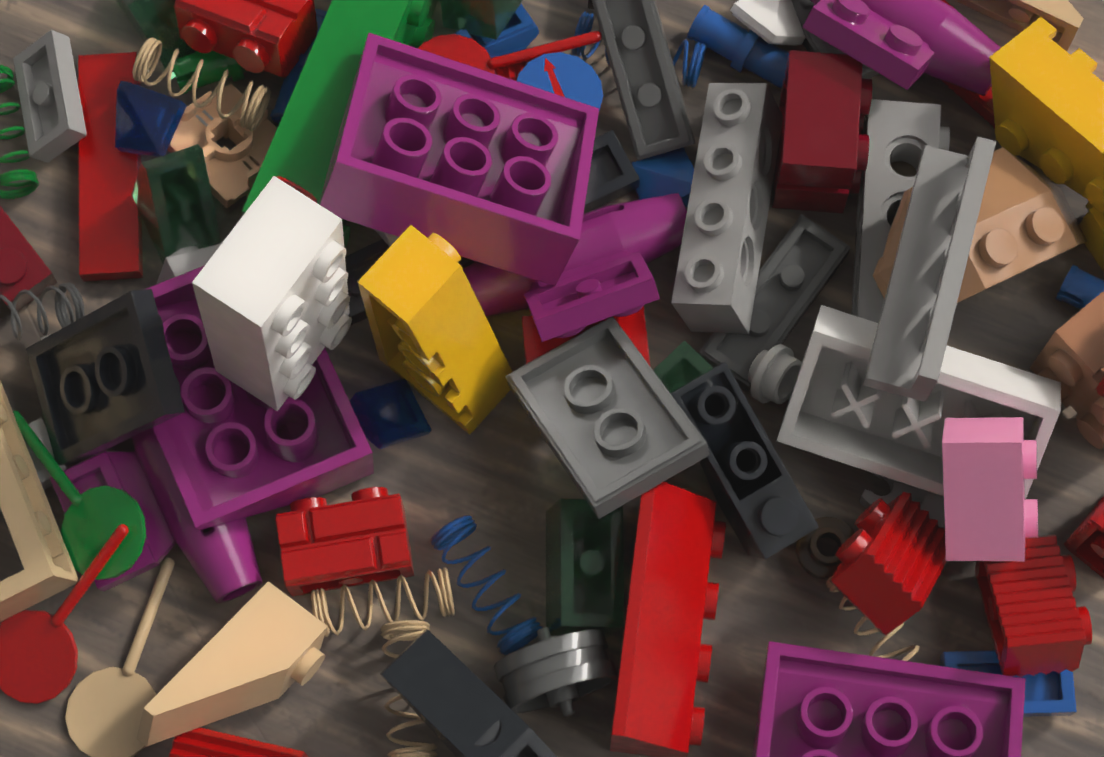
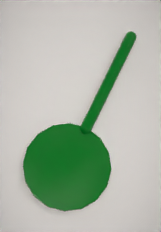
[13,410,146,580]

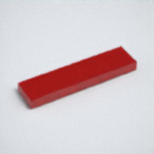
[78,52,143,282]

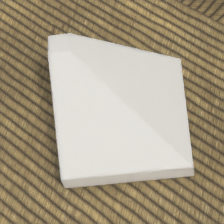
[730,0,806,46]

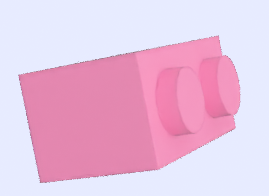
[942,417,1038,562]

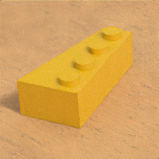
[989,17,1104,214]
[358,225,512,435]

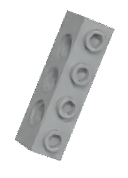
[671,83,783,334]
[851,99,950,323]

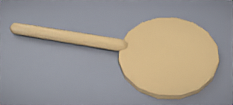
[65,557,175,757]

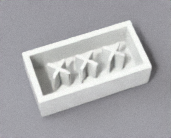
[192,176,352,411]
[777,305,1061,499]

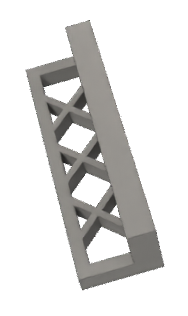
[863,136,996,402]

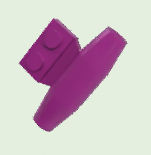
[802,0,1001,96]
[463,193,687,342]
[49,428,263,603]

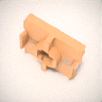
[160,83,277,208]

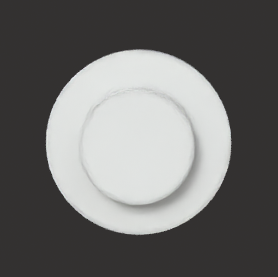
[748,344,802,404]

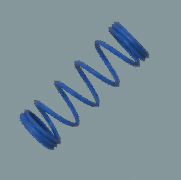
[571,11,706,89]
[431,515,543,655]

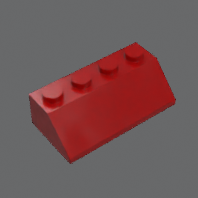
[610,482,726,757]

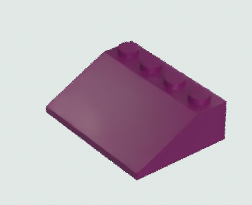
[319,33,599,286]
[147,265,374,531]
[752,641,1026,757]

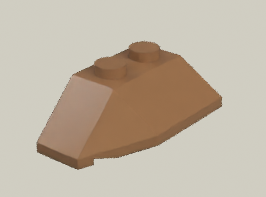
[873,147,1087,304]

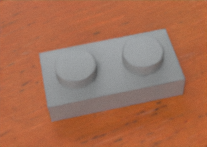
[13,30,87,163]

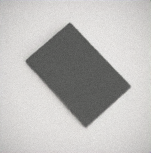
[505,316,710,519]

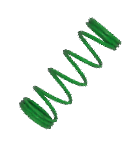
[0,65,39,199]

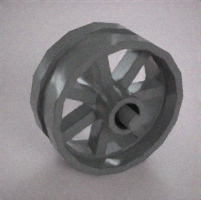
[494,627,618,717]

